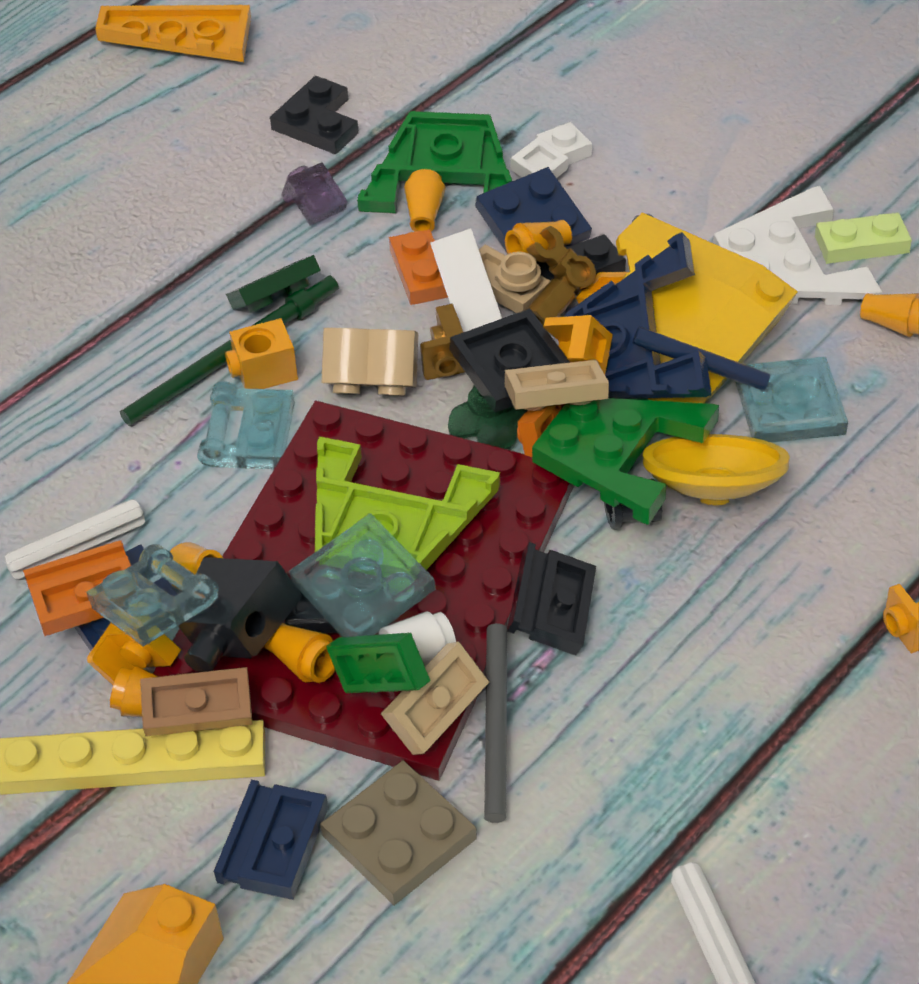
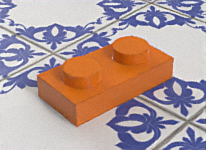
[389,229,448,305]

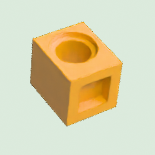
[225,318,298,393]

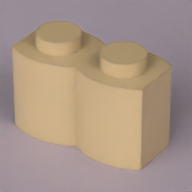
[322,328,419,396]

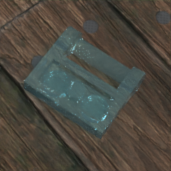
[197,381,295,470]
[86,544,219,646]

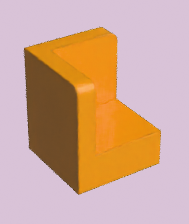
[543,315,613,374]

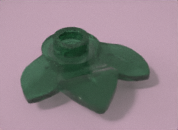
[448,385,528,450]

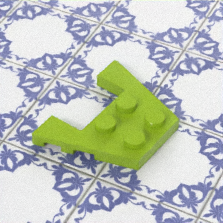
[315,436,500,585]

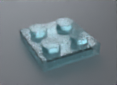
[735,356,848,443]
[289,513,436,637]

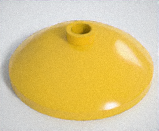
[643,434,790,505]

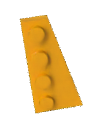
[95,5,251,62]

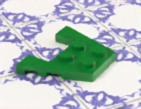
[357,111,512,213]
[532,398,719,525]

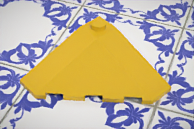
[616,212,798,403]

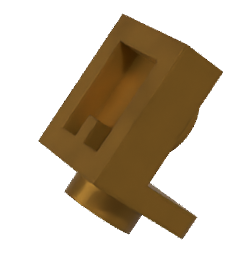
[420,303,465,380]

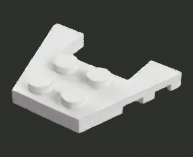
[713,186,882,305]

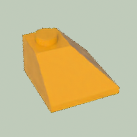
[67,884,224,984]

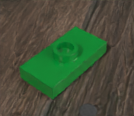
[326,632,431,693]

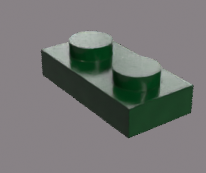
[226,255,321,313]

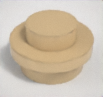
[497,252,541,292]

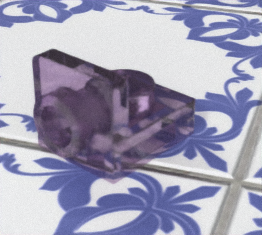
[281,162,348,226]

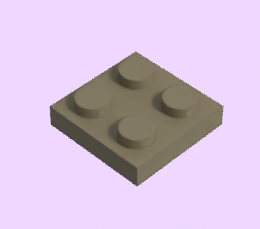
[320,760,477,906]

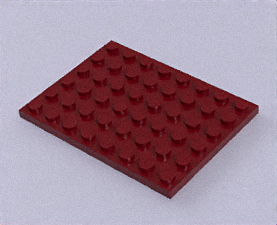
[152,400,574,781]

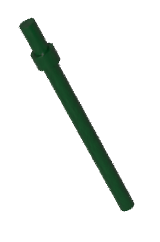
[120,275,339,426]

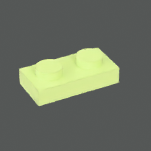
[815,213,912,264]

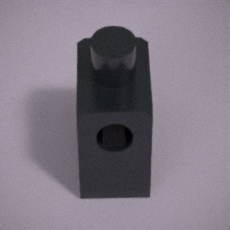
[176,557,303,672]

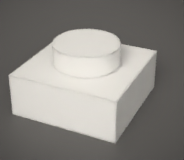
[536,122,592,165]
[510,137,569,178]

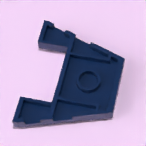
[565,232,712,399]

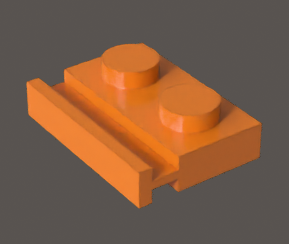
[23,540,144,636]

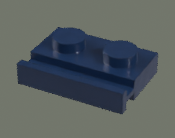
[213,779,328,900]

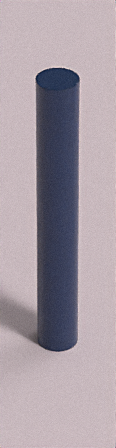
[632,326,770,391]

